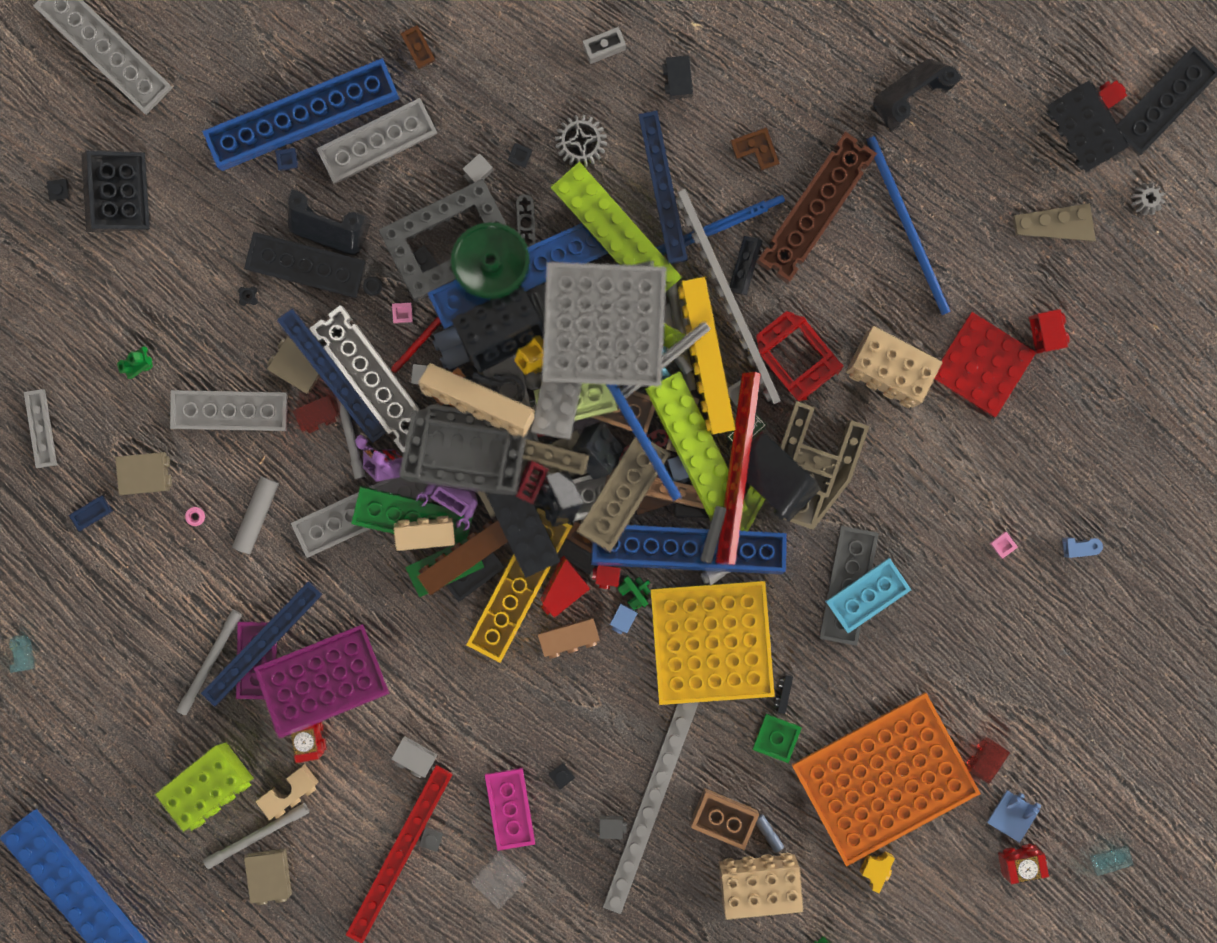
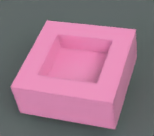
[392,303,413,324]
[990,532,1018,559]

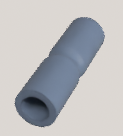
[756,814,784,853]

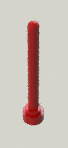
[391,316,441,373]

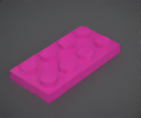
[485,768,535,851]

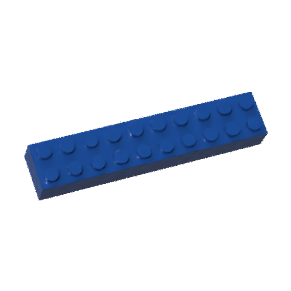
[202,58,400,171]
[591,525,787,574]
[0,809,148,943]

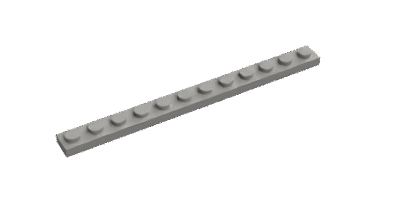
[675,189,781,404]
[603,702,699,914]

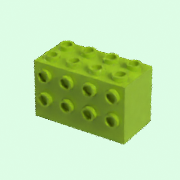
[155,742,254,832]

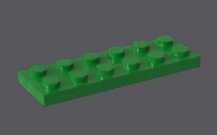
[351,486,474,546]

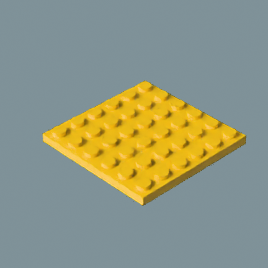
[651,581,775,705]

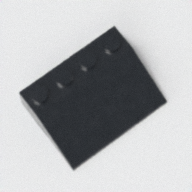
[81,151,150,232]

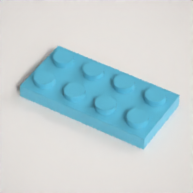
[825,558,911,633]

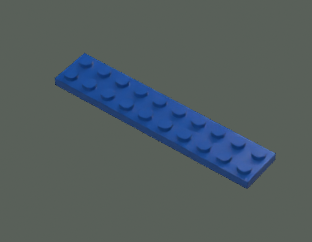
[428,223,608,329]

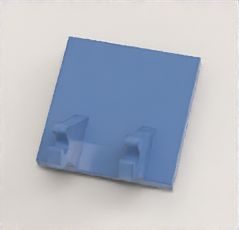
[987,790,1041,843]

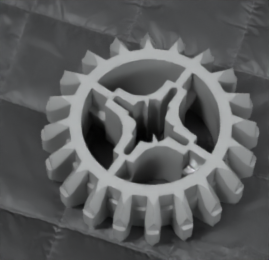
[555,115,607,167]

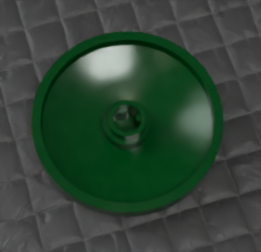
[451,222,530,299]

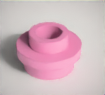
[185,507,205,526]

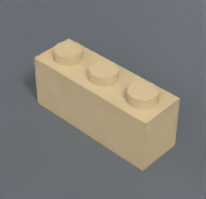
[394,516,455,551]

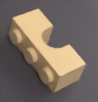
[256,764,318,820]

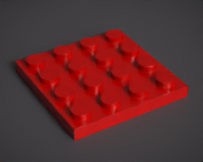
[934,312,1037,417]

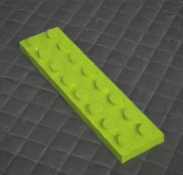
[551,162,682,293]
[645,371,748,521]

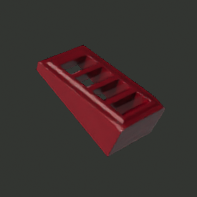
[515,460,549,504]

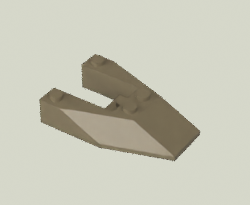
[776,401,869,530]

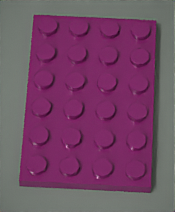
[254,624,390,739]

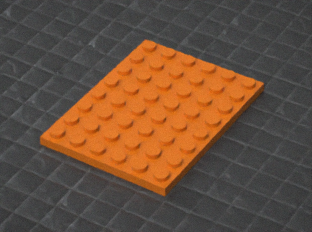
[791,692,981,867]

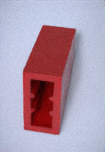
[540,556,590,618]

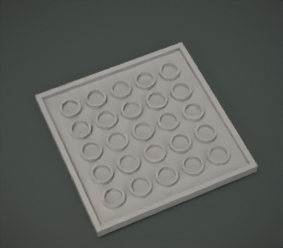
[542,262,666,386]

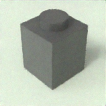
[599,816,627,839]

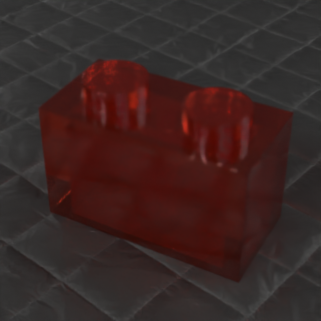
[293,395,340,434]
[967,737,1011,784]

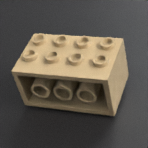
[845,326,942,408]
[719,853,803,920]

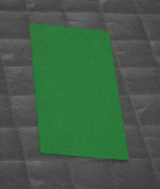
[405,539,484,597]

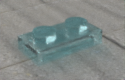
[1090,845,1134,876]

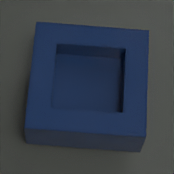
[275,148,298,171]

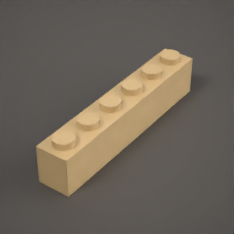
[419,363,535,437]

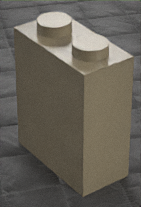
[267,337,321,395]
[115,452,172,495]
[244,848,292,905]

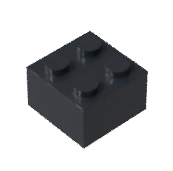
[571,421,624,480]
[537,470,583,527]

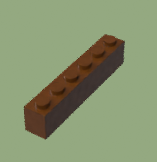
[417,520,508,596]

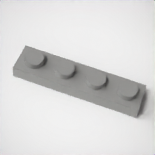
[24,389,57,468]

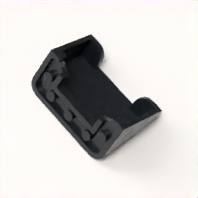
[873,59,963,132]
[288,189,371,255]
[746,431,821,522]

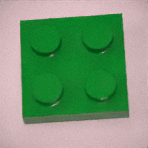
[752,713,802,763]

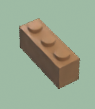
[538,617,600,659]

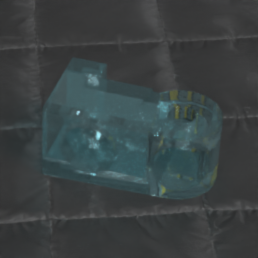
[9,635,35,673]

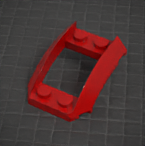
[756,311,844,402]

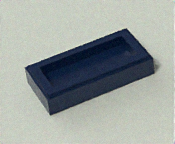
[69,495,113,532]

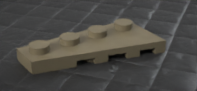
[1013,203,1096,242]

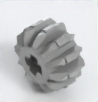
[1131,183,1165,216]

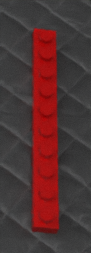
[716,372,761,565]
[346,765,453,943]

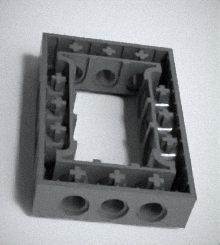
[379,179,506,302]

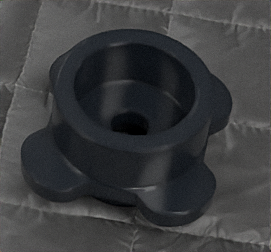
[238,286,258,306]

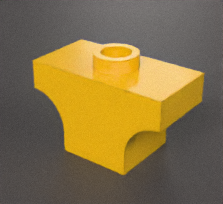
[514,335,544,375]
[859,851,895,893]

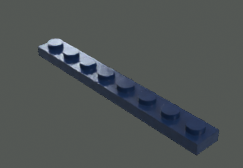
[638,111,688,264]
[277,308,387,443]
[201,581,323,707]

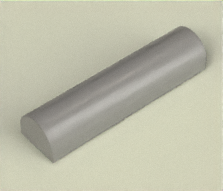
[232,476,279,554]

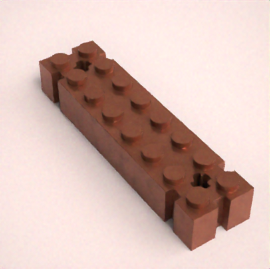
[756,132,877,284]

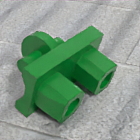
[117,347,153,379]
[617,575,651,610]

